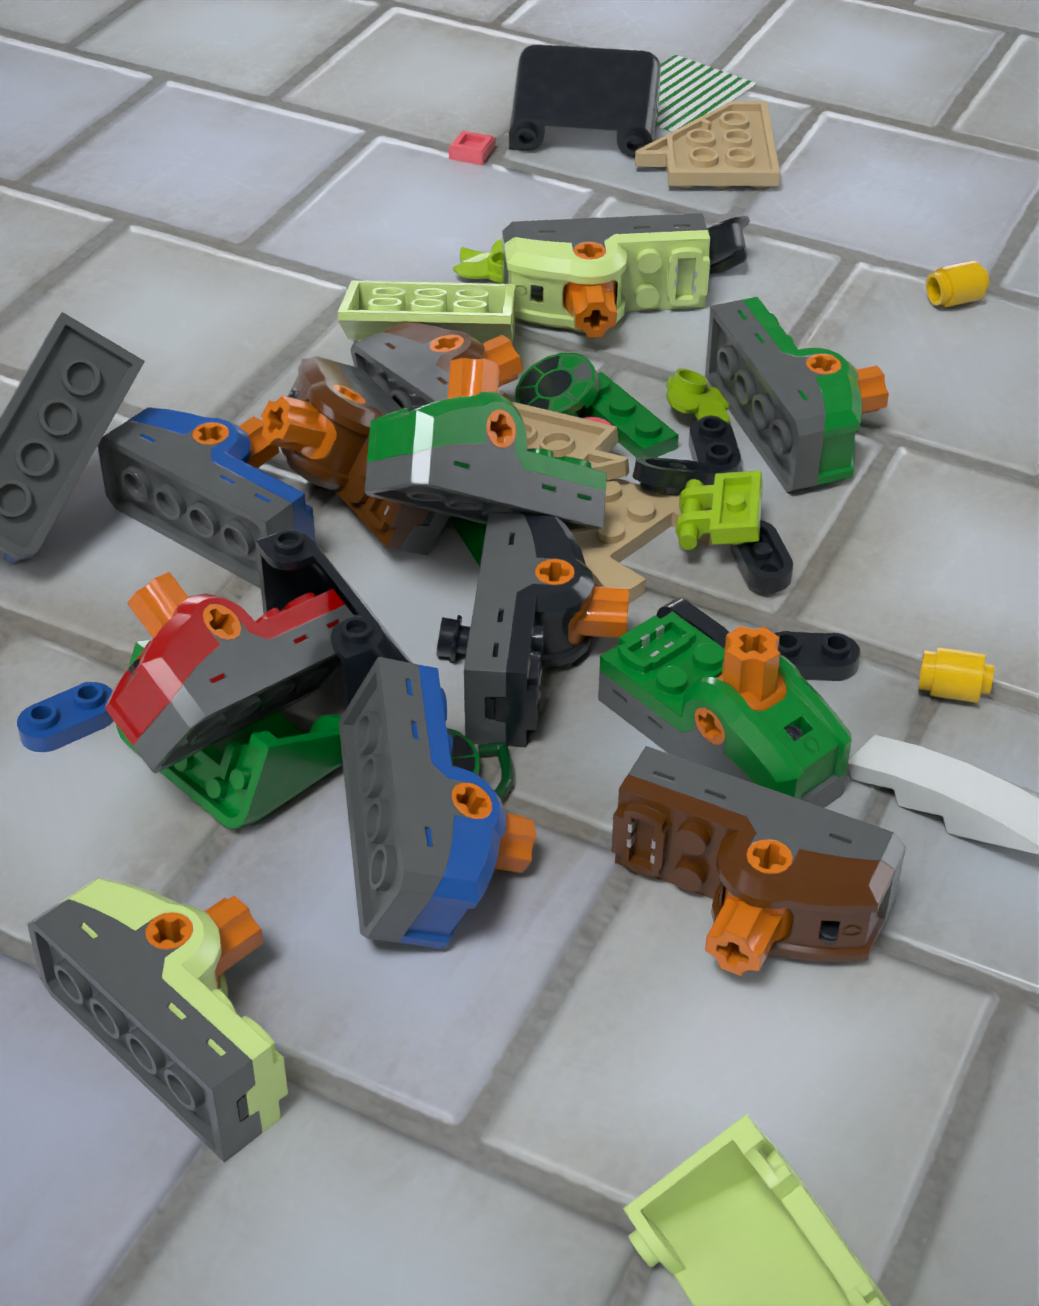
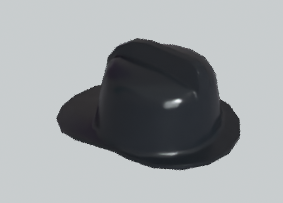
[707,216,750,275]

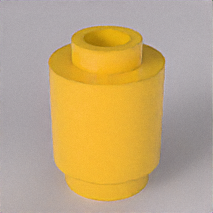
[926,260,989,307]
[918,647,994,703]

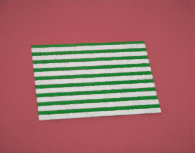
[657,55,757,132]

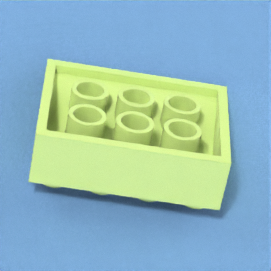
[338,280,515,343]

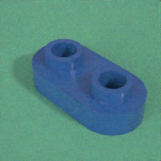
[17,682,114,752]

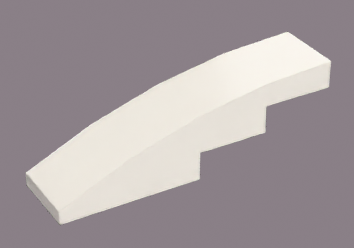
[848,735,1039,855]

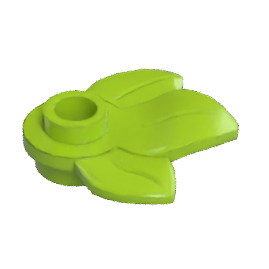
[453,238,502,284]
[666,368,730,423]

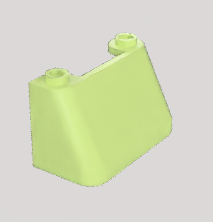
[623,1114,892,1306]

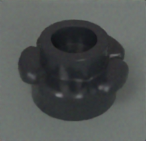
[436,615,470,663]

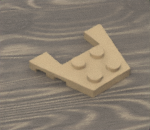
[572,478,712,604]

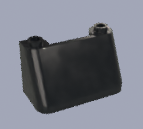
[509,44,661,158]
[256,529,413,710]

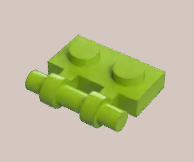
[675,470,763,550]

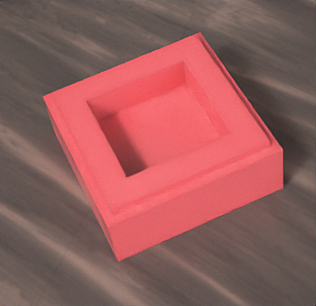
[449,130,496,165]

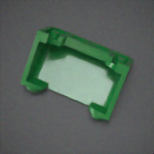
[116,640,343,828]

